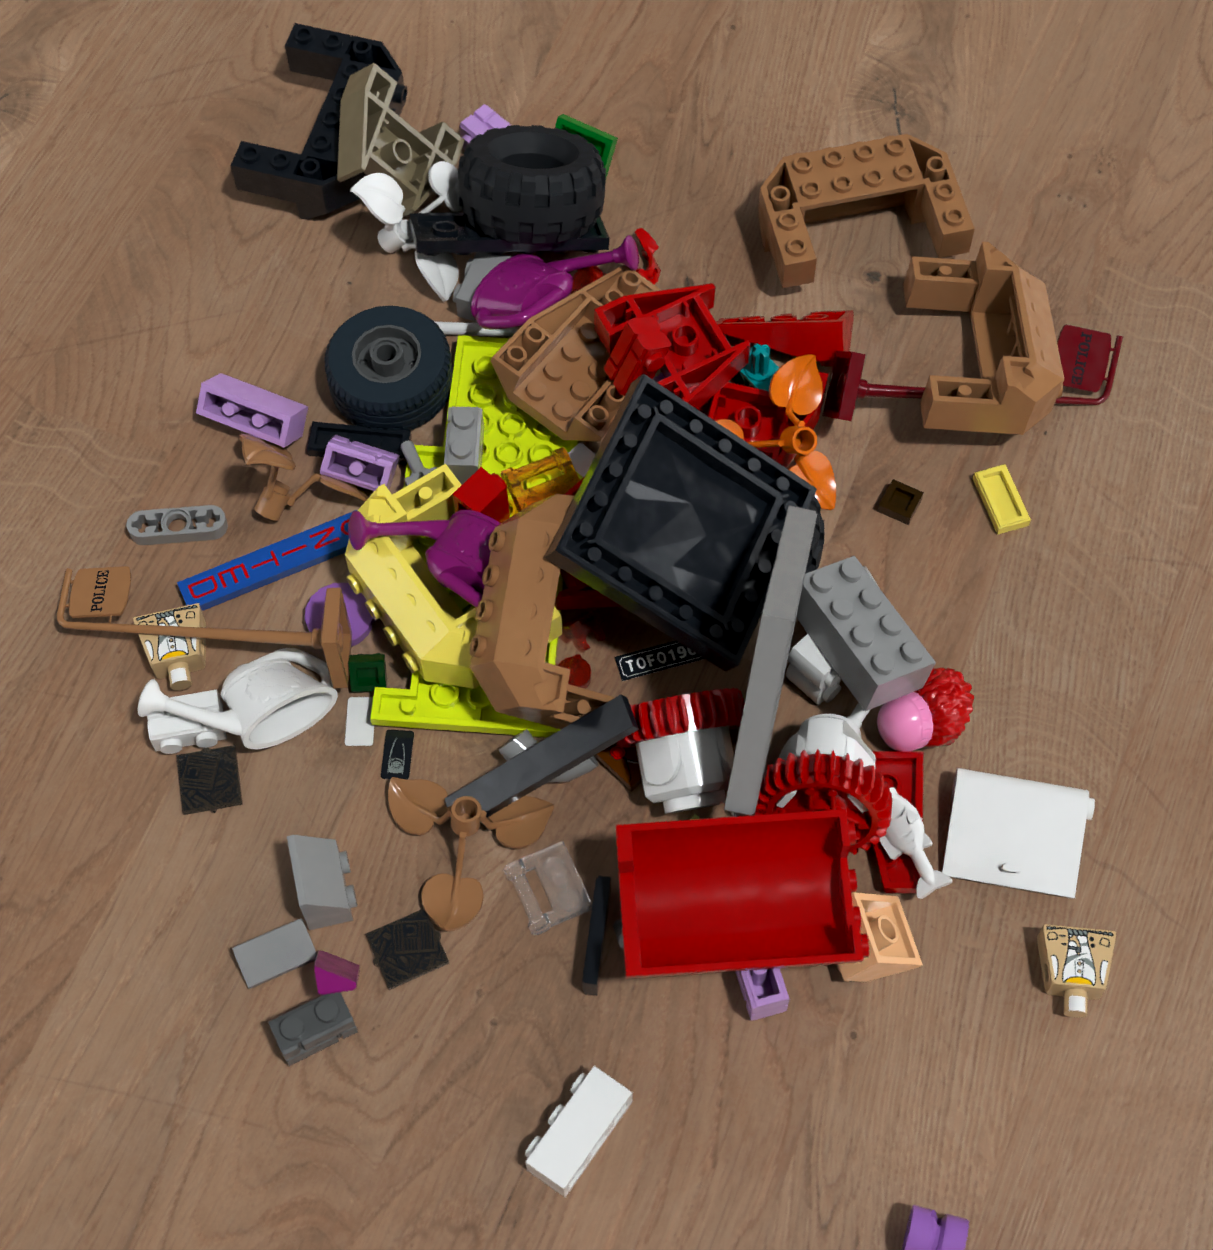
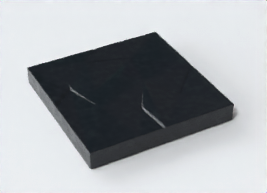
[544,374,817,672]

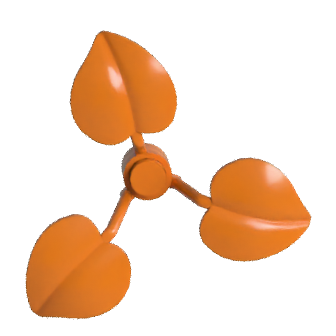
[716,354,836,510]

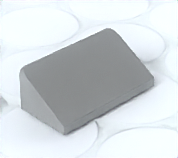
[232,919,317,989]

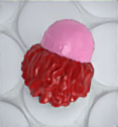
[877,667,974,752]

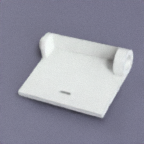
[942,768,1095,899]

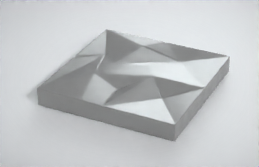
[724,506,817,816]

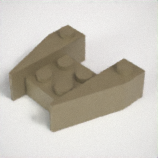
[337,63,465,217]

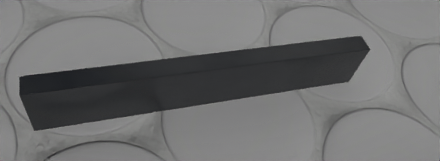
[444,694,639,818]

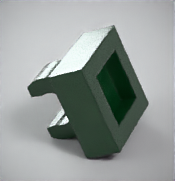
[348,653,388,692]

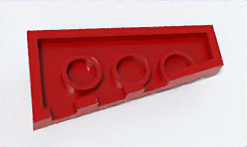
[872,751,924,894]

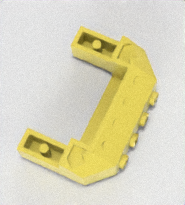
[345,463,563,689]

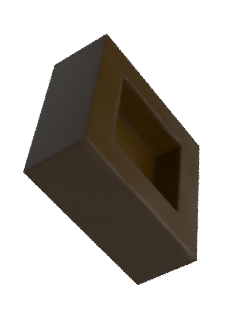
[878,479,924,525]

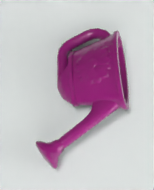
[471,235,639,330]
[348,510,501,608]

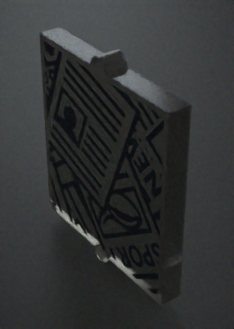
[176,745,243,815]
[365,909,449,990]

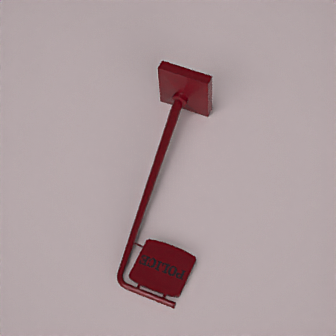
[822,324,1123,422]

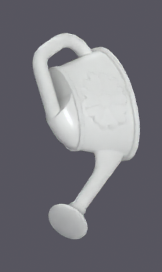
[137,648,338,750]

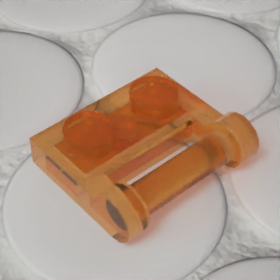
[501,447,580,512]

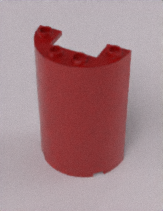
[616,809,869,979]

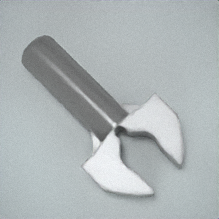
[401,440,437,486]

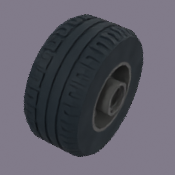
[324,305,453,431]

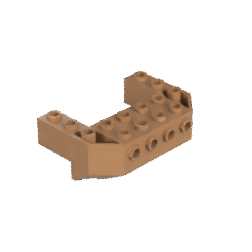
[758,134,975,288]
[903,242,1065,435]
[469,494,615,729]

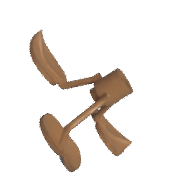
[239,433,368,521]
[388,777,554,931]

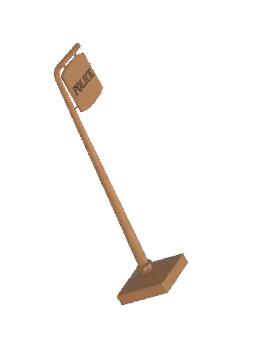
[57,566,352,688]

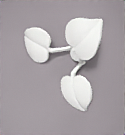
[350,161,463,302]

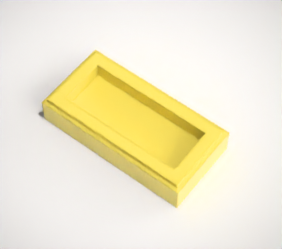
[972,464,1031,535]

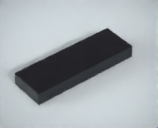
[307,422,412,465]
[582,876,611,996]

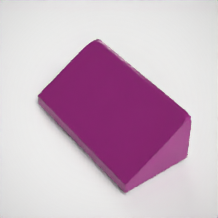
[314,950,360,995]

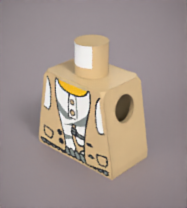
[133,603,206,690]
[1037,924,1116,1017]

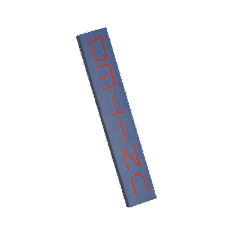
[177,510,357,611]

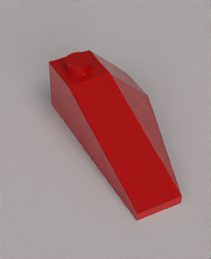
[716,310,854,366]

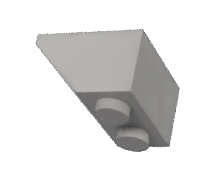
[287,835,357,930]

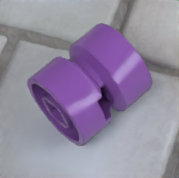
[902,1205,969,1250]

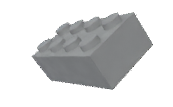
[796,556,936,711]

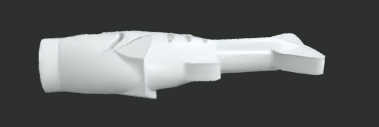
[880,787,953,899]

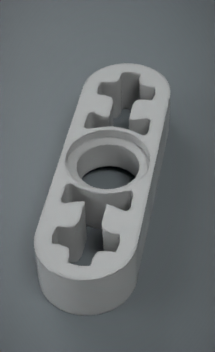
[126,505,228,545]

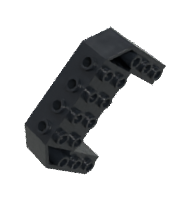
[230,23,408,220]

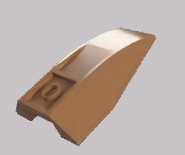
[491,264,661,441]

